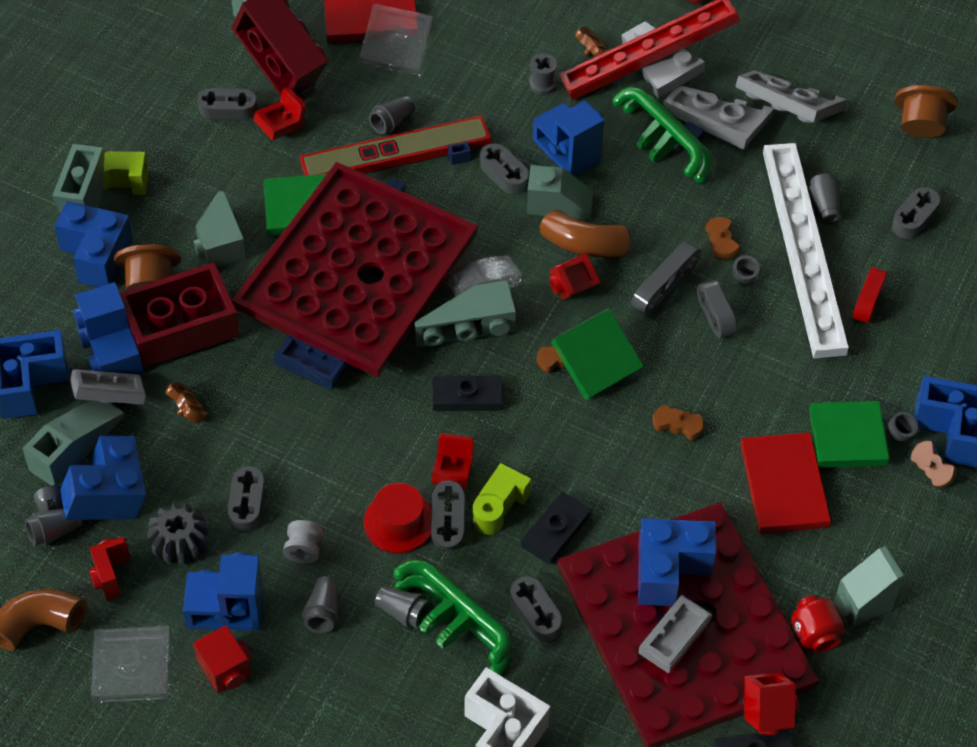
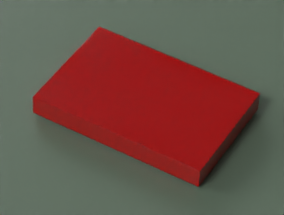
[324,0,418,43]
[740,432,831,534]

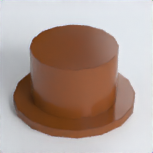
[894,85,958,138]
[114,244,182,290]

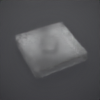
[359,4,433,75]
[91,626,170,703]

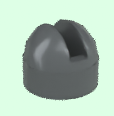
[733,255,760,284]
[887,411,918,442]
[33,485,63,511]

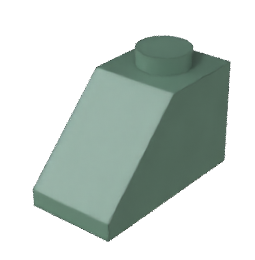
[52,144,105,214]
[527,165,593,220]
[193,191,246,268]
[835,546,904,627]

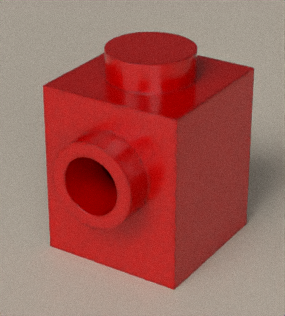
[193,625,252,694]
[744,672,799,735]

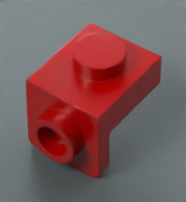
[253,87,307,141]
[549,253,601,300]
[432,433,474,489]
[89,537,131,601]

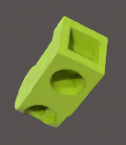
[103,151,150,195]
[473,463,531,535]

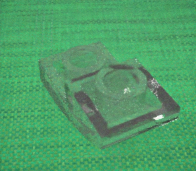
[446,255,522,296]

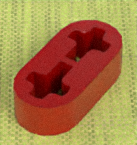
[852,266,888,324]

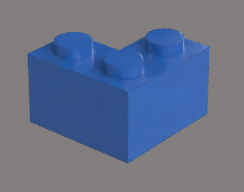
[533,100,605,177]
[55,201,133,287]
[72,282,144,375]
[0,330,69,419]
[914,376,977,468]
[60,436,146,520]
[638,518,716,606]
[183,552,264,631]

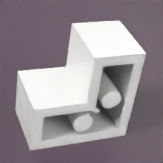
[465,667,550,747]

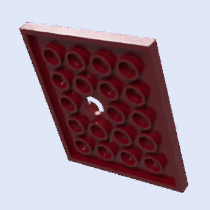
[231,162,478,378]
[557,502,819,747]

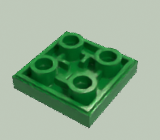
[263,174,326,236]
[551,308,644,400]
[809,401,889,468]

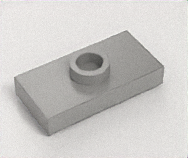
[70,369,146,404]
[638,595,712,673]

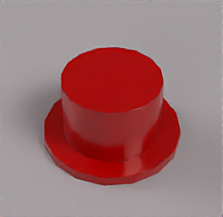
[364,483,432,554]

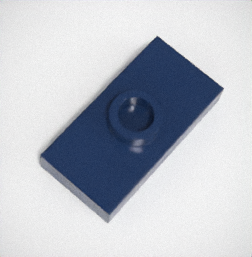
[273,335,350,391]

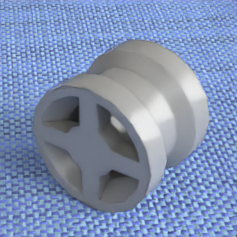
[283,520,323,564]

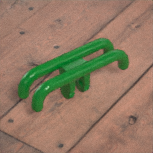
[613,87,713,184]
[393,559,511,676]

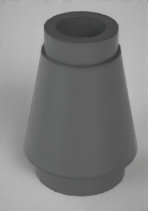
[369,96,415,134]
[808,173,841,224]
[25,508,82,547]
[302,577,339,633]
[375,586,432,629]

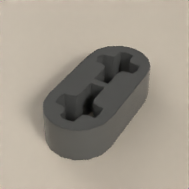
[197,88,257,120]
[480,143,529,195]
[892,187,940,239]
[697,280,737,339]
[228,466,265,533]
[431,480,465,551]
[510,576,562,643]

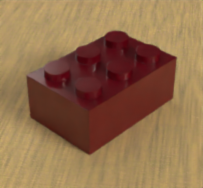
[231,0,328,96]
[119,262,240,368]

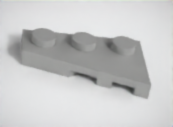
[622,22,705,99]
[735,70,847,123]
[663,86,774,150]

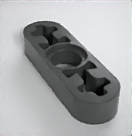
[631,241,701,316]

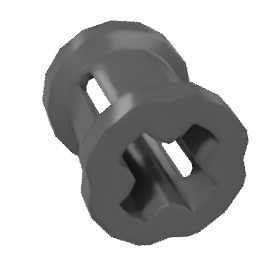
[529,53,557,95]

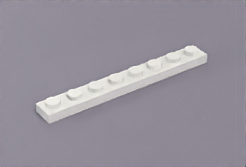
[763,143,849,358]

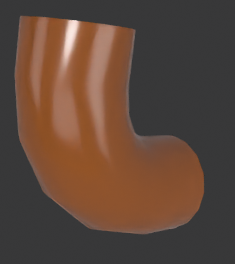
[540,210,630,258]
[0,588,87,651]

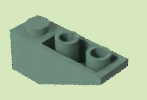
[414,280,516,347]
[22,400,125,485]

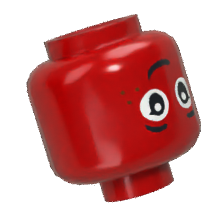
[791,595,845,653]

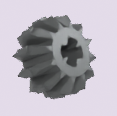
[146,502,209,565]

